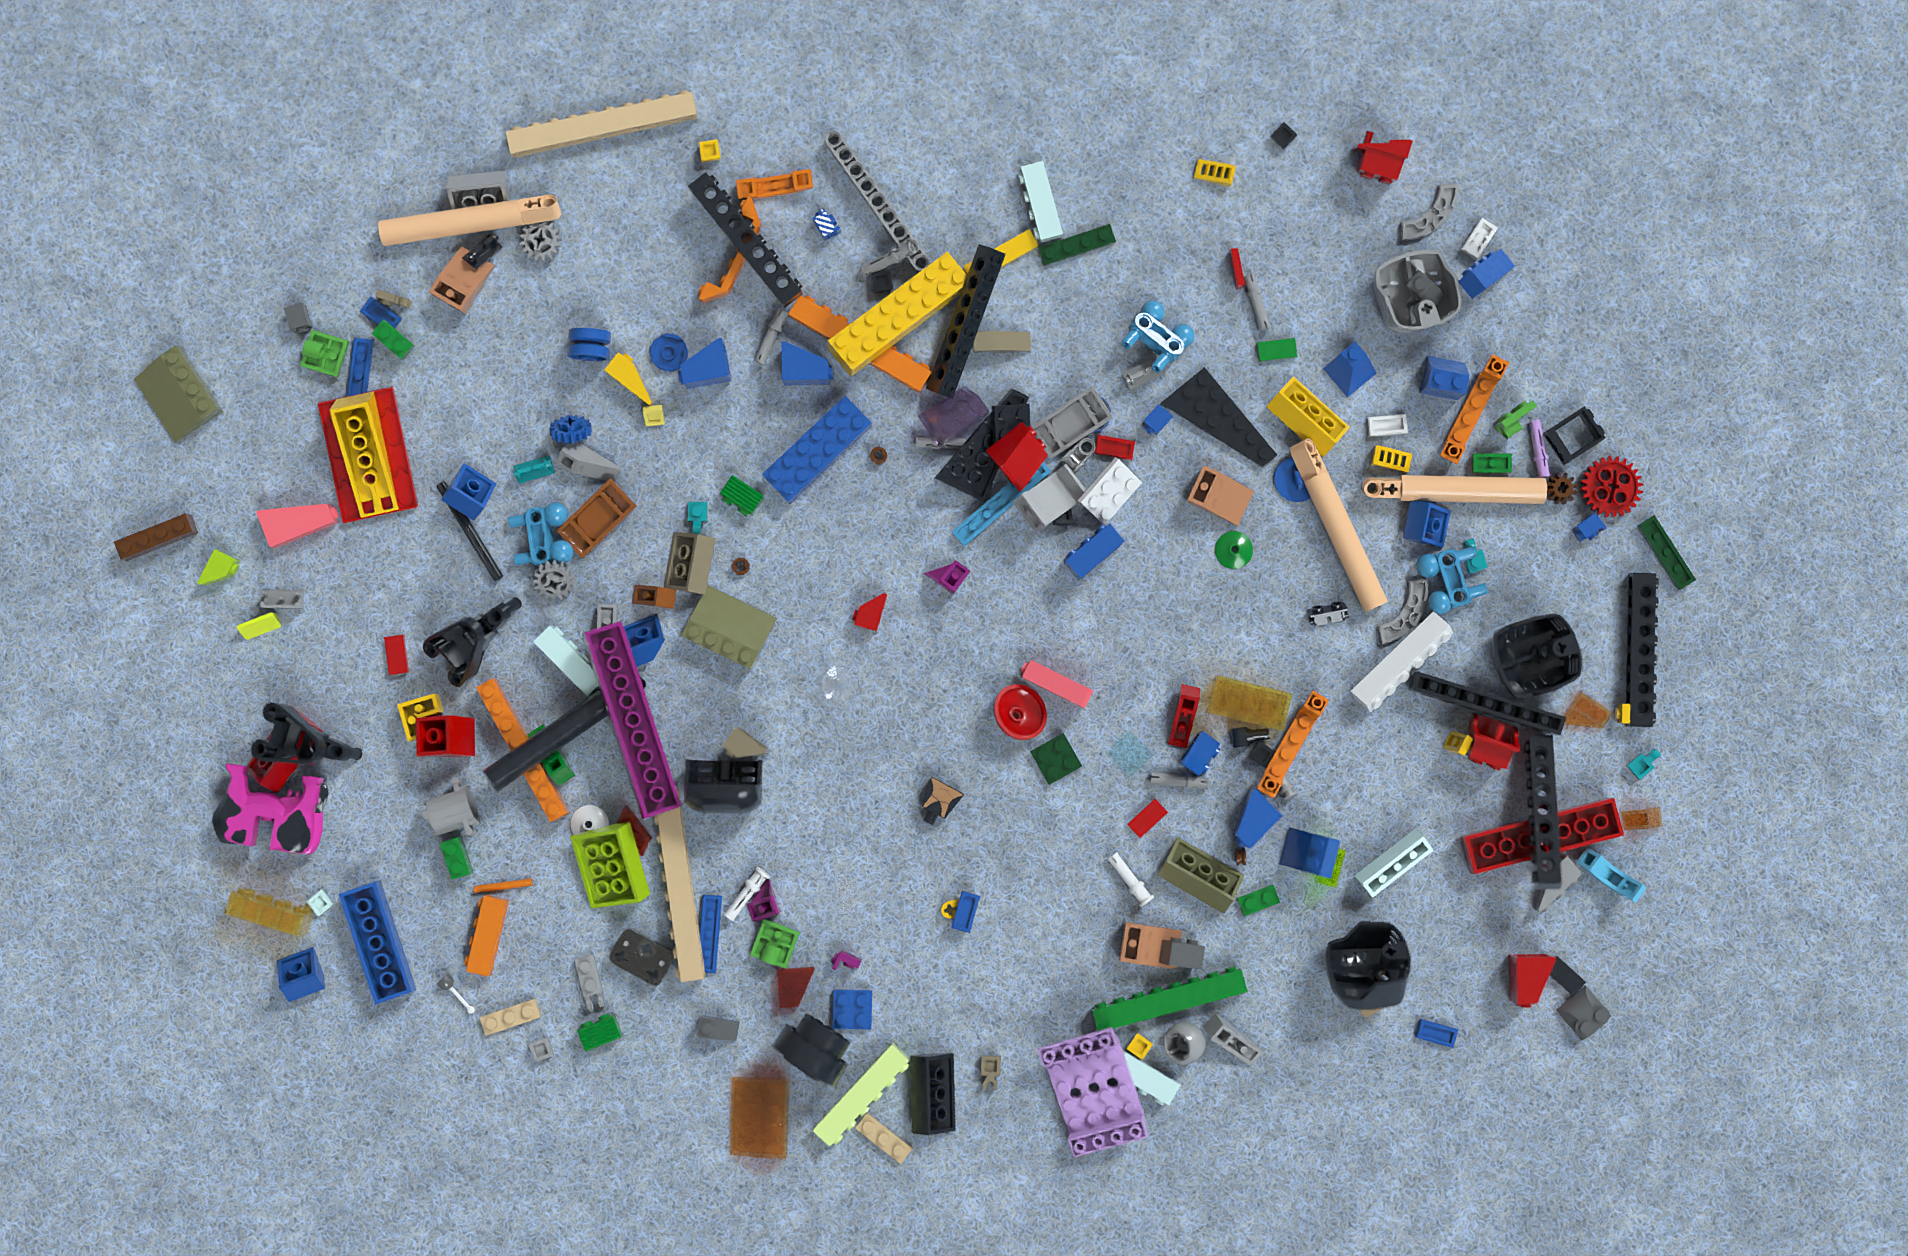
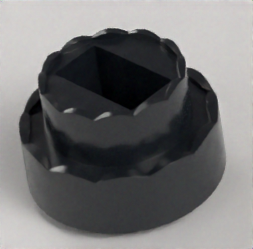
[772,1013,851,1087]

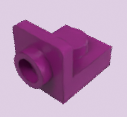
[831,950,862,970]

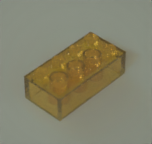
[1206,675,1293,731]
[224,887,315,937]

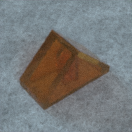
[1621,807,1662,830]

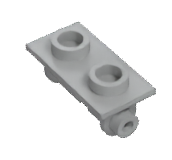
[1122,357,1164,391]

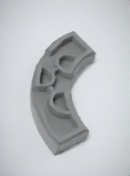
[1401,184,1459,241]
[1378,578,1429,645]

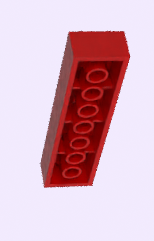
[1460,798,1624,874]

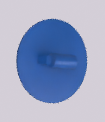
[1274,457,1311,502]

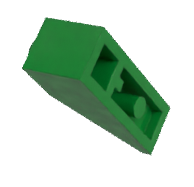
[527,724,575,786]

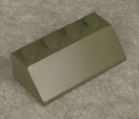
[1157,837,1244,914]

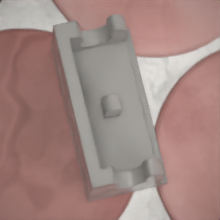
[260,589,304,609]

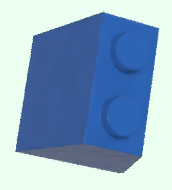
[677,338,732,389]
[781,342,834,386]
[1420,355,1470,400]
[1233,788,1283,849]

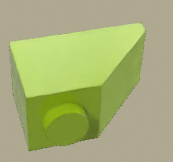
[197,549,240,586]

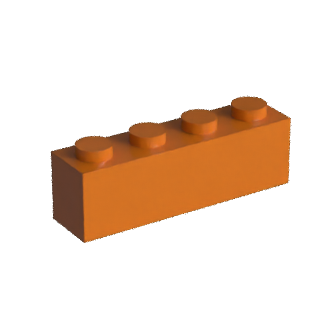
[464,895,509,977]

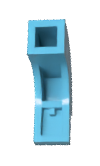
[1576,847,1647,903]

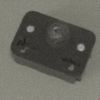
[609,928,675,986]

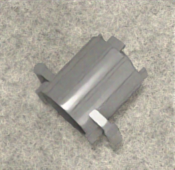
[422,777,481,838]

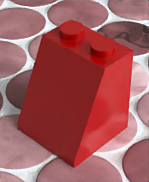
[986,422,1048,492]
[416,715,475,758]
[1508,954,1556,1008]

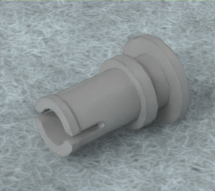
[1279,776,1299,801]

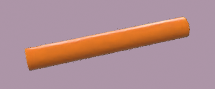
[474,878,533,893]

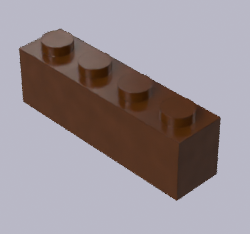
[114,513,198,561]

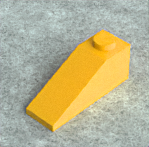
[604,352,654,406]

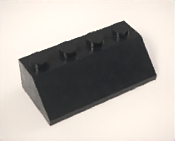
[910,1053,956,1136]

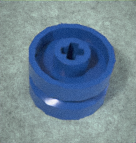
[567,328,611,361]

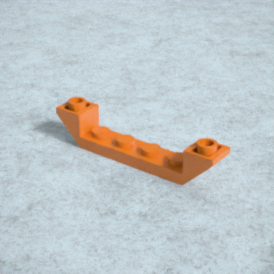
[698,196,762,303]
[1440,354,1510,465]
[1256,691,1329,798]

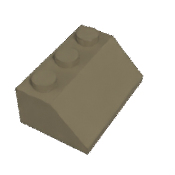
[664,532,715,595]
[722,727,771,758]

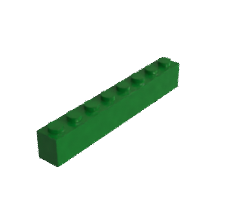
[1091,966,1248,1031]

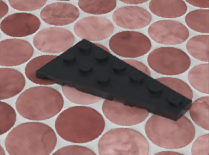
[1160,367,1277,468]
[934,389,1029,502]

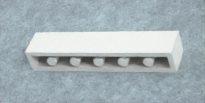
[1351,611,1453,712]

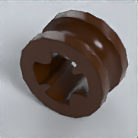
[870,447,887,465]
[732,558,750,575]
[1235,848,1246,866]

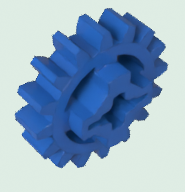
[549,415,592,444]

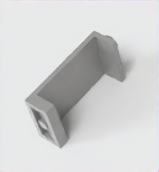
[1013,464,1086,533]

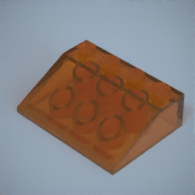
[730,1076,790,1159]

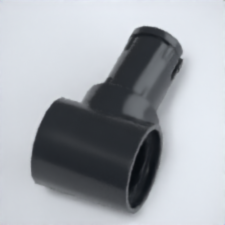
[1230,727,1270,748]

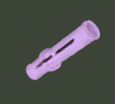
[1528,420,1550,478]

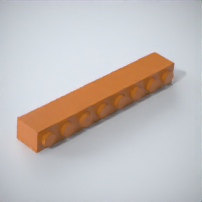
[788,295,932,394]
[476,678,570,822]

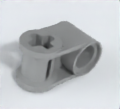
[1060,438,1095,474]

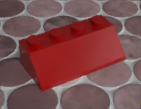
[247,706,323,793]

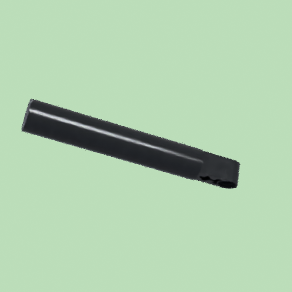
[482,675,646,793]

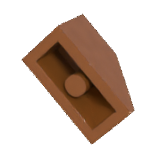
[632,585,676,609]

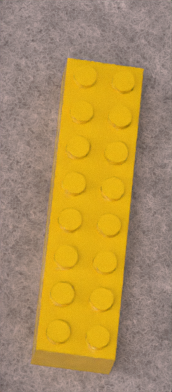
[827,251,967,377]

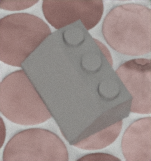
[447,171,510,209]

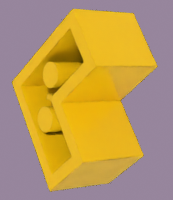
[397,693,444,742]

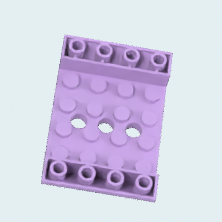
[1037,1027,1148,1157]

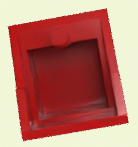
[1353,131,1413,185]
[1466,713,1520,771]

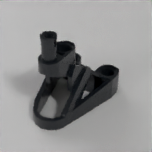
[423,597,522,687]
[251,702,363,765]

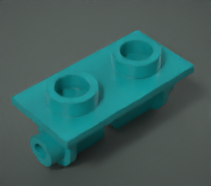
[513,455,555,484]

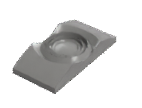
[1031,386,1114,460]

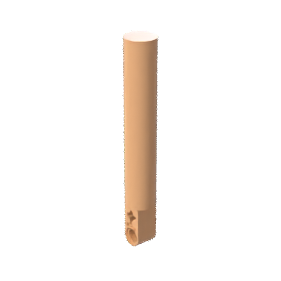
[378,195,561,246]
[1290,438,1388,612]
[1362,475,1547,504]

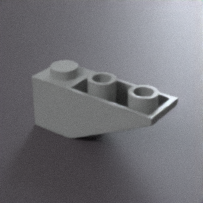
[556,441,621,481]
[1534,856,1583,912]

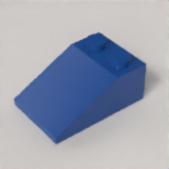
[1280,827,1340,878]

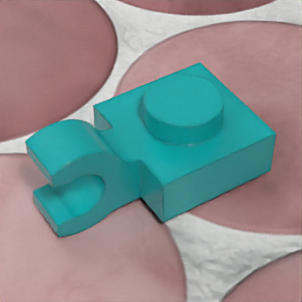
[688,502,708,535]
[1464,538,1488,574]
[1626,748,1662,780]

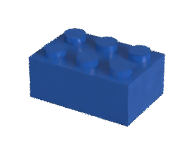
[1064,524,1125,580]

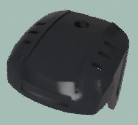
[1491,614,1582,699]
[684,759,763,815]
[1326,921,1411,1010]

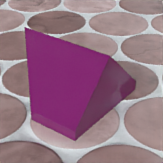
[923,560,971,595]
[747,879,781,922]

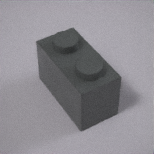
[1159,937,1205,969]

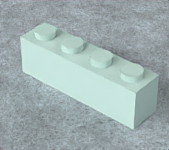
[1018,161,1063,243]
[533,626,599,697]
[1355,829,1434,898]
[1123,1050,1180,1105]

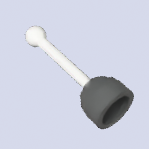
[437,973,475,1014]

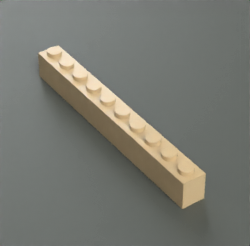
[506,91,698,158]
[654,786,706,982]

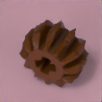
[1547,472,1578,505]

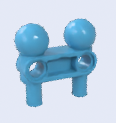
[1121,300,1195,373]
[508,502,574,566]
[1416,546,1488,615]

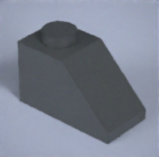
[1405,269,1446,307]
[696,1015,740,1041]

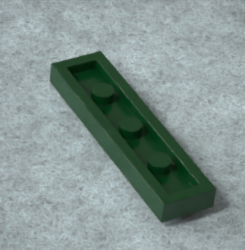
[1038,224,1116,266]
[1637,515,1696,590]

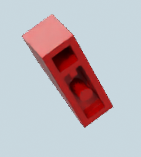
[1168,684,1200,748]

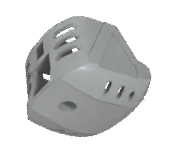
[1373,250,1461,333]

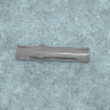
[861,242,916,277]
[1244,273,1271,332]
[754,308,788,365]
[916,434,968,450]
[1150,772,1209,790]

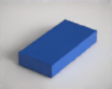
[359,296,402,329]
[951,891,980,933]
[1415,1018,1459,1048]

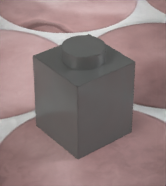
[284,303,313,334]

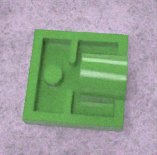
[300,330,350,378]
[1494,400,1537,439]
[750,918,800,969]

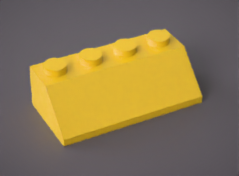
[1266,376,1350,457]

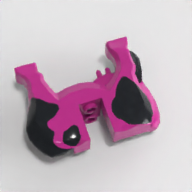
[212,763,329,854]

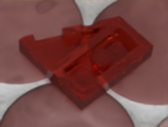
[616,805,652,857]
[777,966,815,1008]

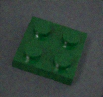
[1030,733,1082,785]

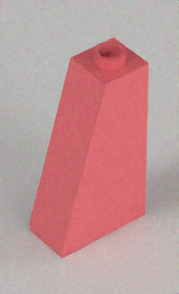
[256,504,339,549]
[1020,660,1093,709]

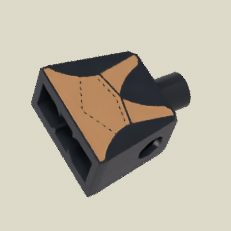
[922,777,964,825]

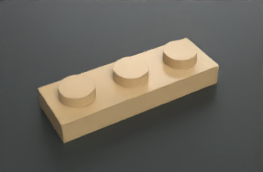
[480,998,542,1036]
[855,1112,913,1164]

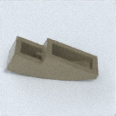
[973,331,1031,353]

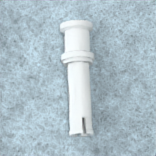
[1108,853,1154,907]
[724,866,771,921]

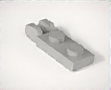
[574,954,605,1012]

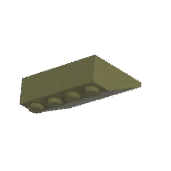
[134,345,224,443]
[681,585,777,670]

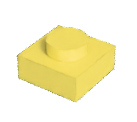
[643,405,665,426]

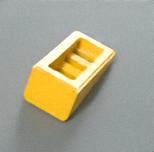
[1194,159,1236,187]
[1371,445,1412,473]

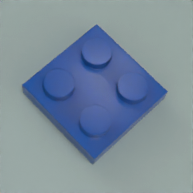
[833,989,872,1030]

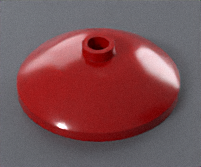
[993,684,1047,741]

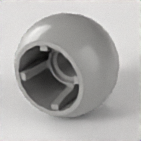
[1163,1022,1206,1065]

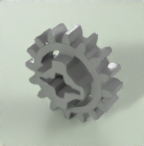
[520,221,562,262]
[533,560,576,600]

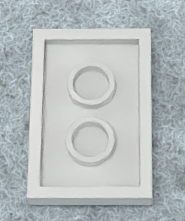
[1078,457,1142,525]

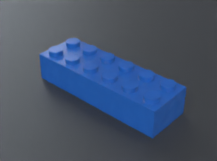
[762,395,873,504]
[338,880,417,1005]

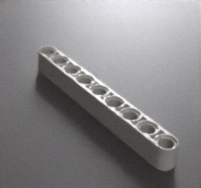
[825,130,930,273]

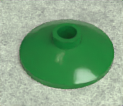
[1215,531,1253,569]

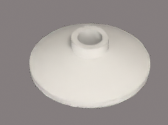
[571,805,609,835]

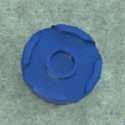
[650,334,688,372]

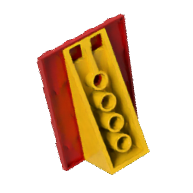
[318,386,418,523]

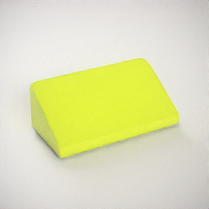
[237,612,281,640]

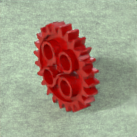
[1579,456,1644,518]

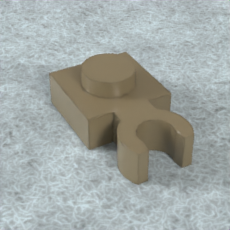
[375,289,412,309]
[981,1055,1001,1090]

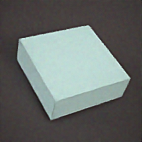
[306,889,334,917]

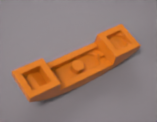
[736,169,814,199]

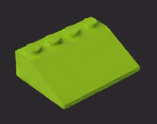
[570,822,650,909]

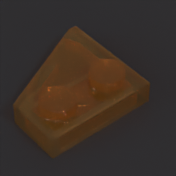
[1564,692,1613,729]

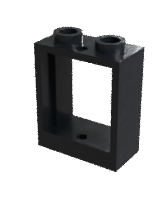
[1543,406,1606,465]

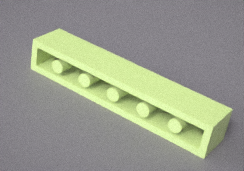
[812,1043,909,1147]

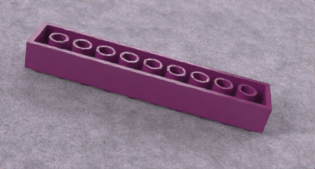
[582,621,682,819]

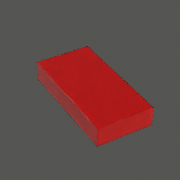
[1229,248,1245,289]
[1094,435,1135,461]
[384,635,409,675]
[1127,798,1168,838]

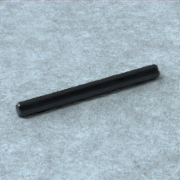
[436,481,503,581]

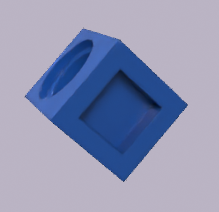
[1142,404,1173,436]

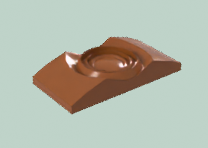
[556,478,637,559]

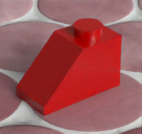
[852,593,888,632]

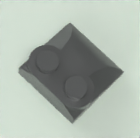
[1556,985,1611,1040]

